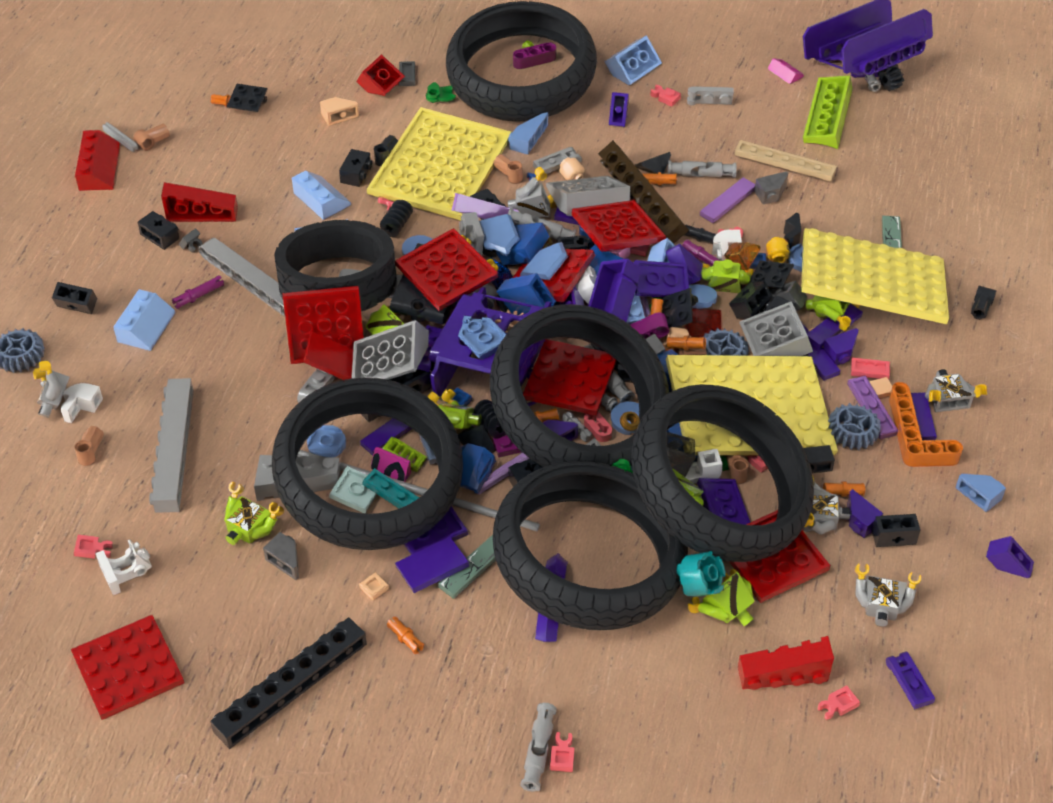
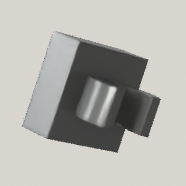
[179,228,203,253]

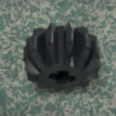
[878,64,904,91]

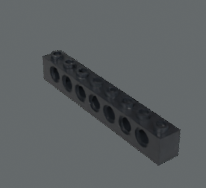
[210,617,367,749]

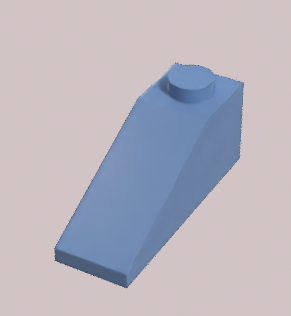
[508,112,548,155]

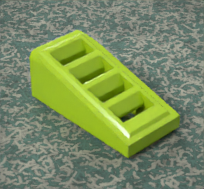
[383,437,427,472]

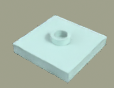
[329,466,377,513]

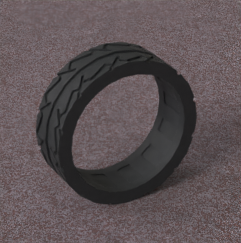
[274,220,397,312]

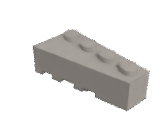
[254,455,341,501]

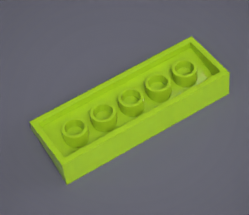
[803,75,853,149]

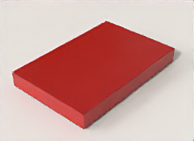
[303,332,353,380]

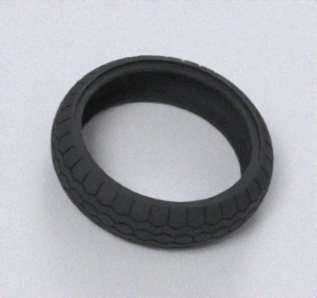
[446,1,597,121]
[490,304,669,476]
[272,378,463,550]
[631,384,814,562]
[493,461,688,630]

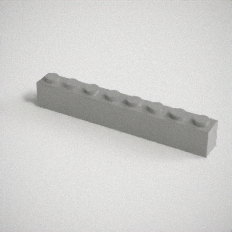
[149,378,194,513]

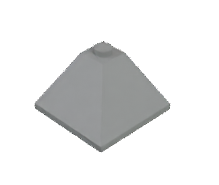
[740,301,813,356]

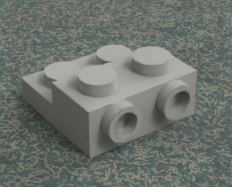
[459,212,484,256]

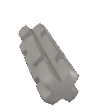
[562,412,592,442]

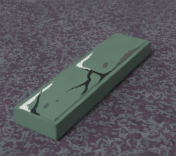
[881,215,902,248]
[438,535,496,599]

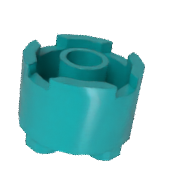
[677,551,726,597]

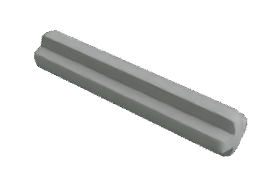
[102,122,139,152]

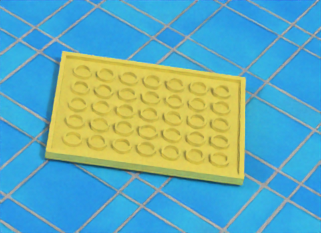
[367,107,511,220]
[801,228,949,324]
[666,355,838,455]

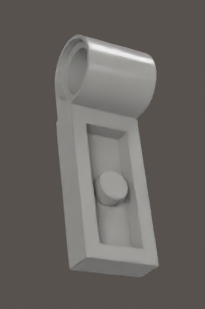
[297,369,336,403]

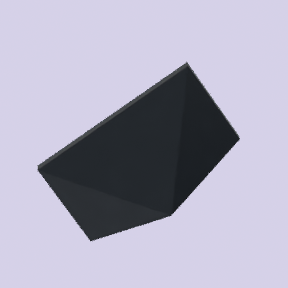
[635,152,671,174]
[458,425,496,453]

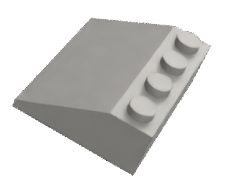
[546,176,630,216]
[352,320,429,380]

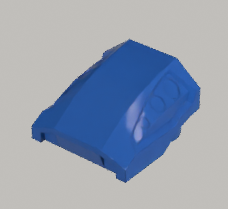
[460,443,496,494]

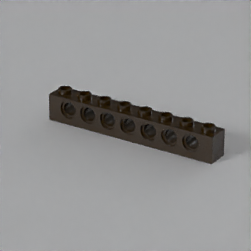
[598,140,689,244]

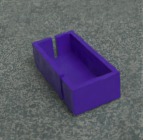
[588,258,642,322]

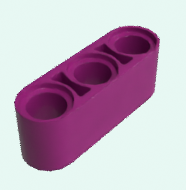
[513,42,556,69]
[630,313,669,339]

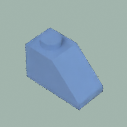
[955,474,1006,512]

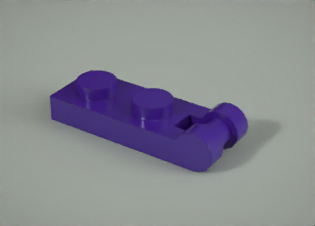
[886,651,935,710]

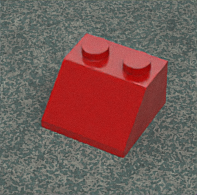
[356,54,405,96]

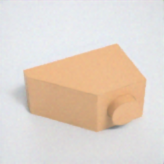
[320,97,359,126]

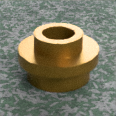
[620,411,640,431]

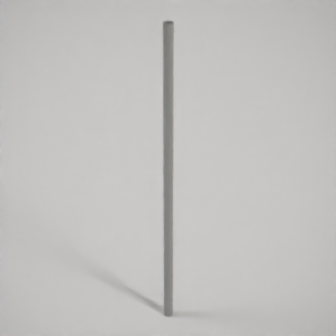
[298,450,540,531]

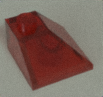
[684,308,721,338]

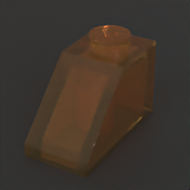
[724,242,761,270]

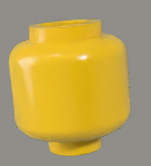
[766,237,790,263]

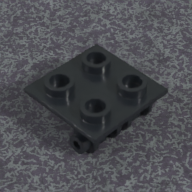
[227,83,268,112]
[749,260,794,289]
[661,288,698,328]

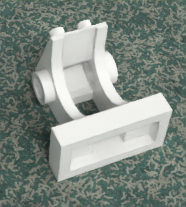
[95,540,152,596]

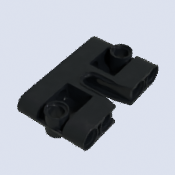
[390,243,453,325]

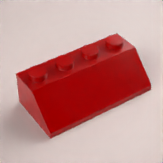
[75,130,120,191]

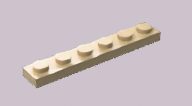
[734,140,837,181]

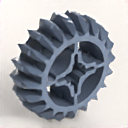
[0,328,45,373]
[703,328,749,356]
[828,402,881,451]

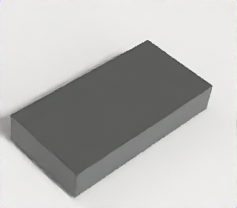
[399,61,415,86]

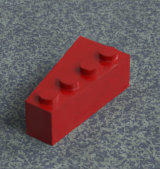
[161,182,238,222]
[738,636,834,690]

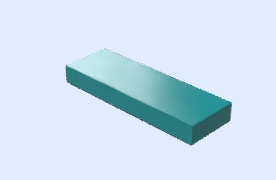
[362,468,419,508]

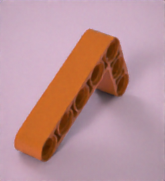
[889,382,963,467]

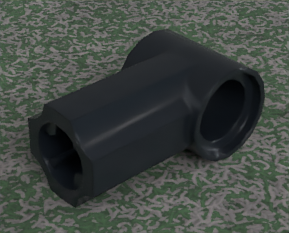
[373,135,399,166]
[971,285,997,320]

